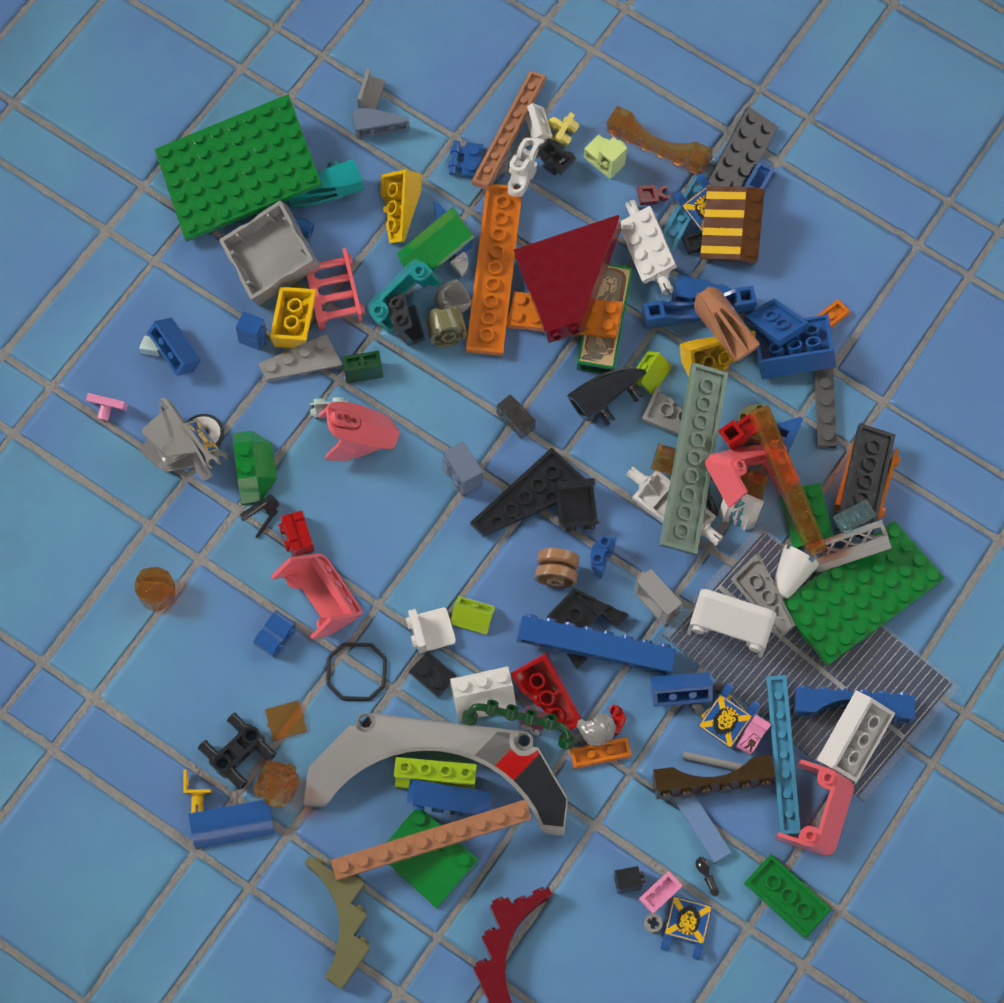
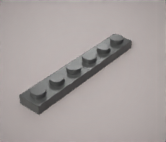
[814,368,837,448]

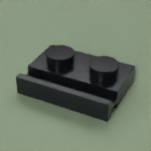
[409,651,457,698]

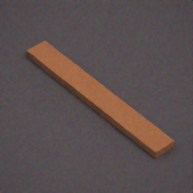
[471,71,547,190]

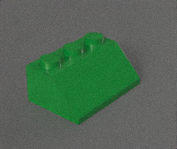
[780,483,834,550]

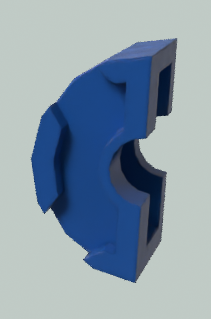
[589,536,617,579]

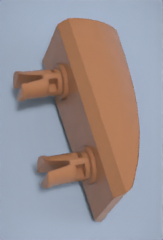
[694,287,759,361]

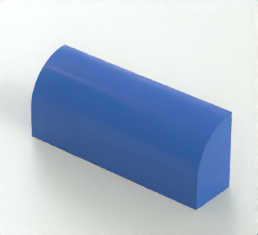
[189,799,275,849]

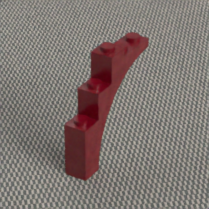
[473,887,552,1003]

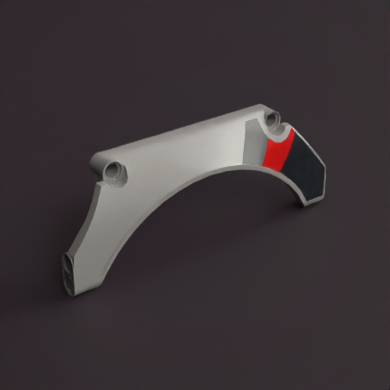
[304,713,568,836]

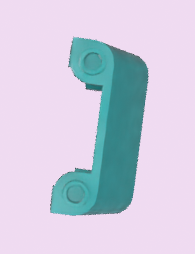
[367,259,443,334]

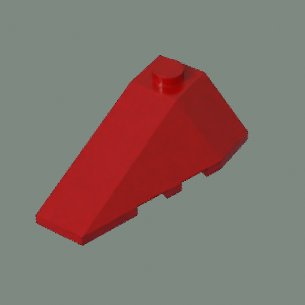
[510,651,582,731]

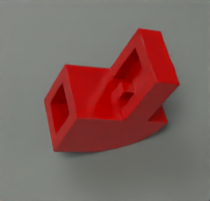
[718,413,762,450]

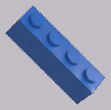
[406,779,492,817]

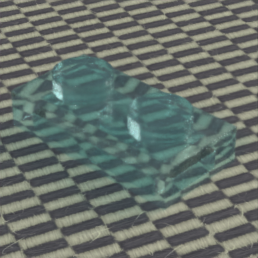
[833,499,877,534]

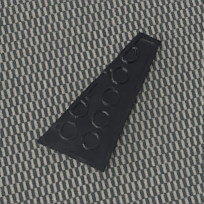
[470,448,585,538]

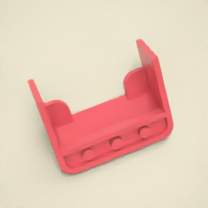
[705,444,800,508]
[271,553,362,639]
[775,759,854,856]

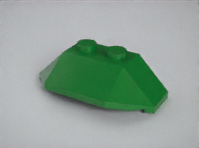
[233,431,277,505]

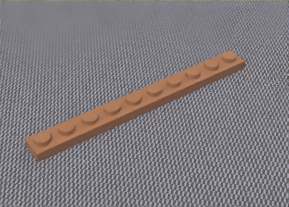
[331,799,532,881]

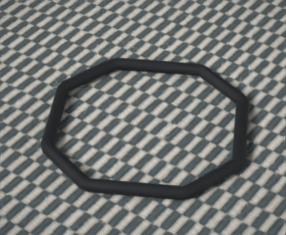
[326,642,387,701]

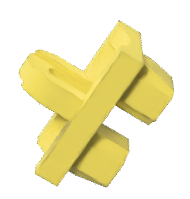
[548,112,580,147]

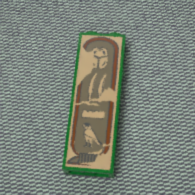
[576,263,633,374]

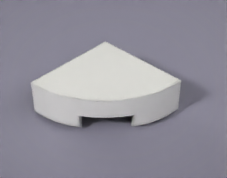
[450,252,468,278]

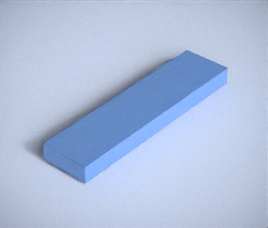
[672,795,732,864]

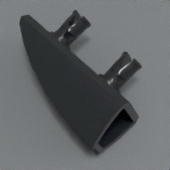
[567,367,647,426]

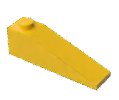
[380,169,422,244]
[679,331,756,377]

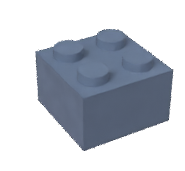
[442,441,483,496]

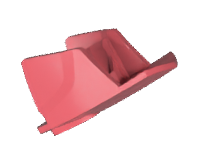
[318,402,400,461]

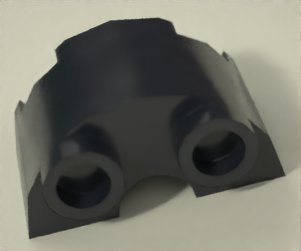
[536,138,576,175]

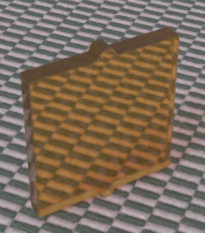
[265,700,307,741]

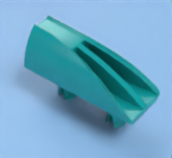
[289,159,365,207]

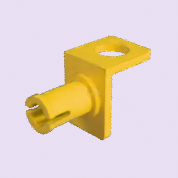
[183,770,212,813]

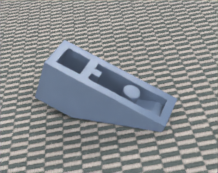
[352,108,410,139]

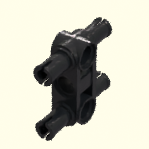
[197,712,277,790]

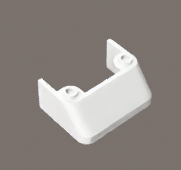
[687,589,777,658]

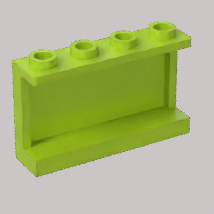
[394,757,477,789]

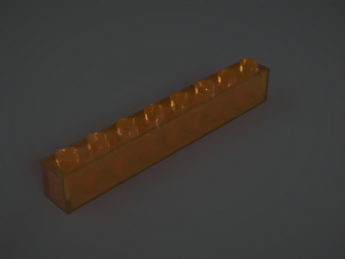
[750,405,827,557]

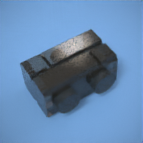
[496,394,536,439]

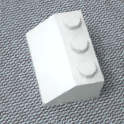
[450,667,516,723]

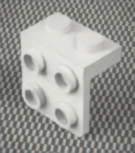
[405,607,456,654]

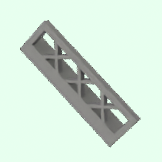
[808,520,892,573]

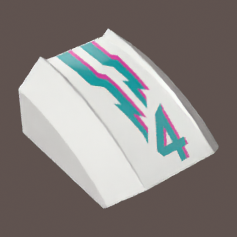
[719,494,764,531]

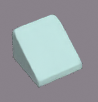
[139,336,160,357]

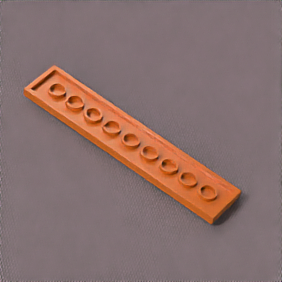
[466,184,522,356]

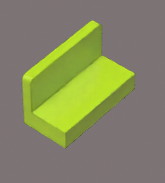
[635,351,672,395]
[450,596,496,635]

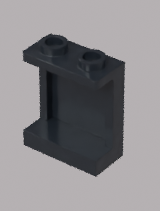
[386,292,426,346]
[554,478,600,532]

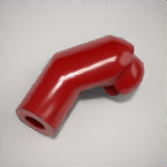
[609,705,626,735]

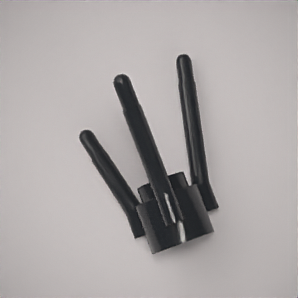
[240,494,280,538]

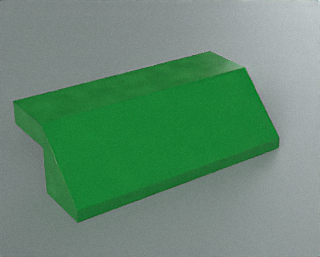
[396,207,475,284]

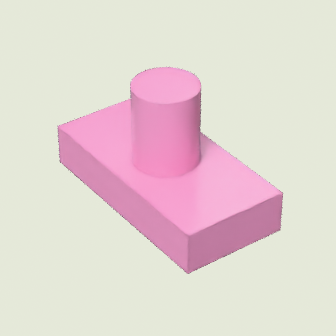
[86,393,128,421]
[639,871,683,915]

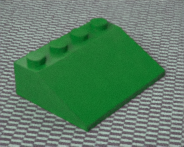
[387,809,478,909]

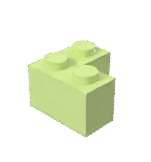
[584,135,627,179]

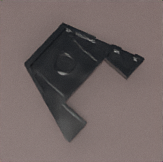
[547,588,629,670]

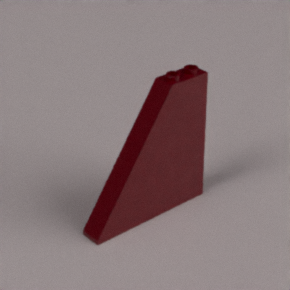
[514,215,622,343]

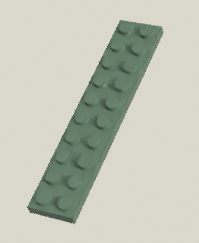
[659,363,728,555]

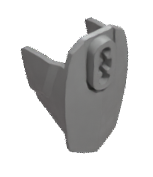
[139,397,213,480]

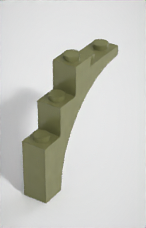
[305,856,371,991]

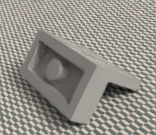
[358,69,385,110]

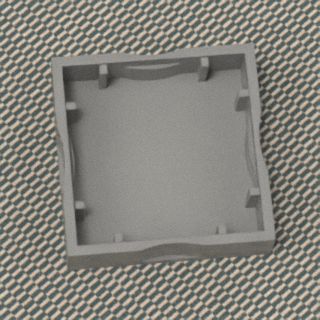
[219,200,321,306]

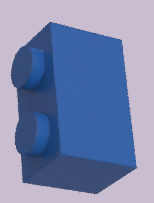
[236,311,268,350]

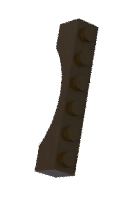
[652,755,776,800]

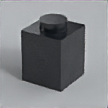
[613,866,645,894]

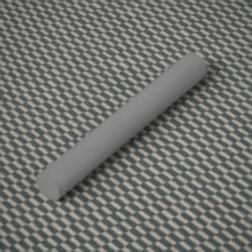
[682,751,742,771]

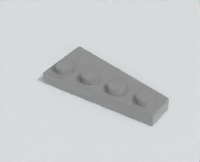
[258,334,343,382]

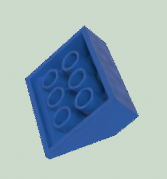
[755,314,836,379]

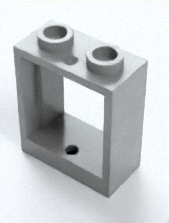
[634,569,682,627]

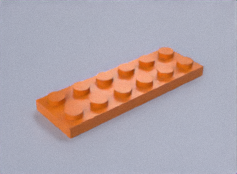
[507,292,623,339]

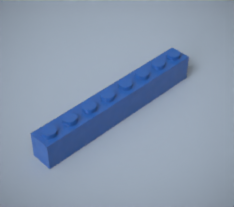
[516,614,676,675]

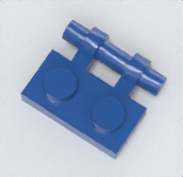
[448,140,484,179]

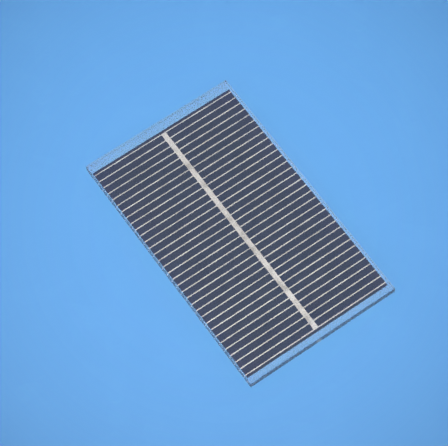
[662,525,961,802]

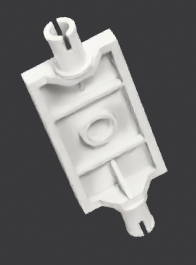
[621,200,677,295]
[626,466,724,546]

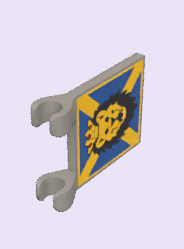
[183,419,229,468]

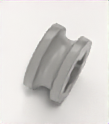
[644,914,663,934]

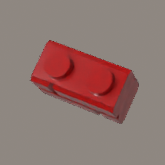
[278,510,314,557]

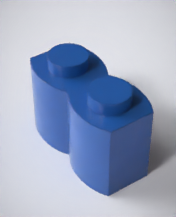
[253,610,296,658]

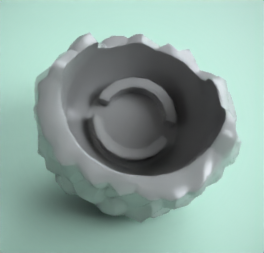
[435,279,472,312]
[576,713,616,746]

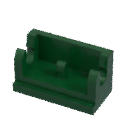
[342,351,383,383]

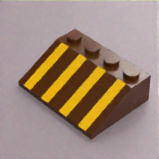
[700,186,765,265]

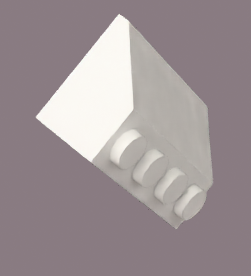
[817,690,895,783]

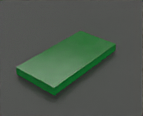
[744,854,832,940]

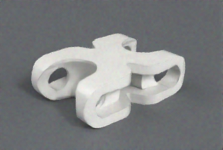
[507,138,539,197]

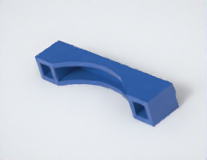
[642,285,757,329]
[793,685,915,724]

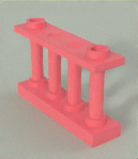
[306,248,365,330]

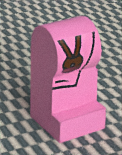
[736,715,771,755]

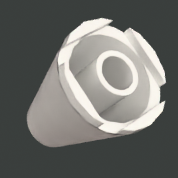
[774,545,819,600]

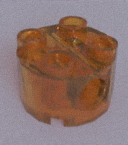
[134,567,176,611]
[254,760,300,807]

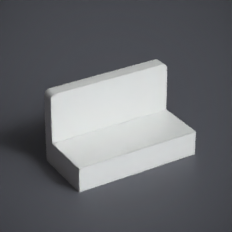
[526,103,553,147]

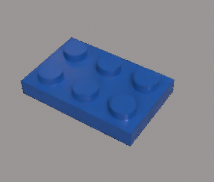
[745,298,809,346]

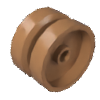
[535,548,580,588]

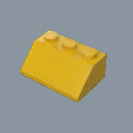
[270,287,317,348]

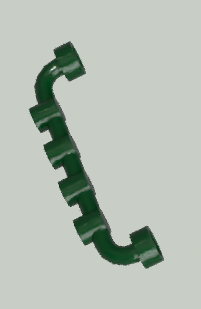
[461,699,575,750]

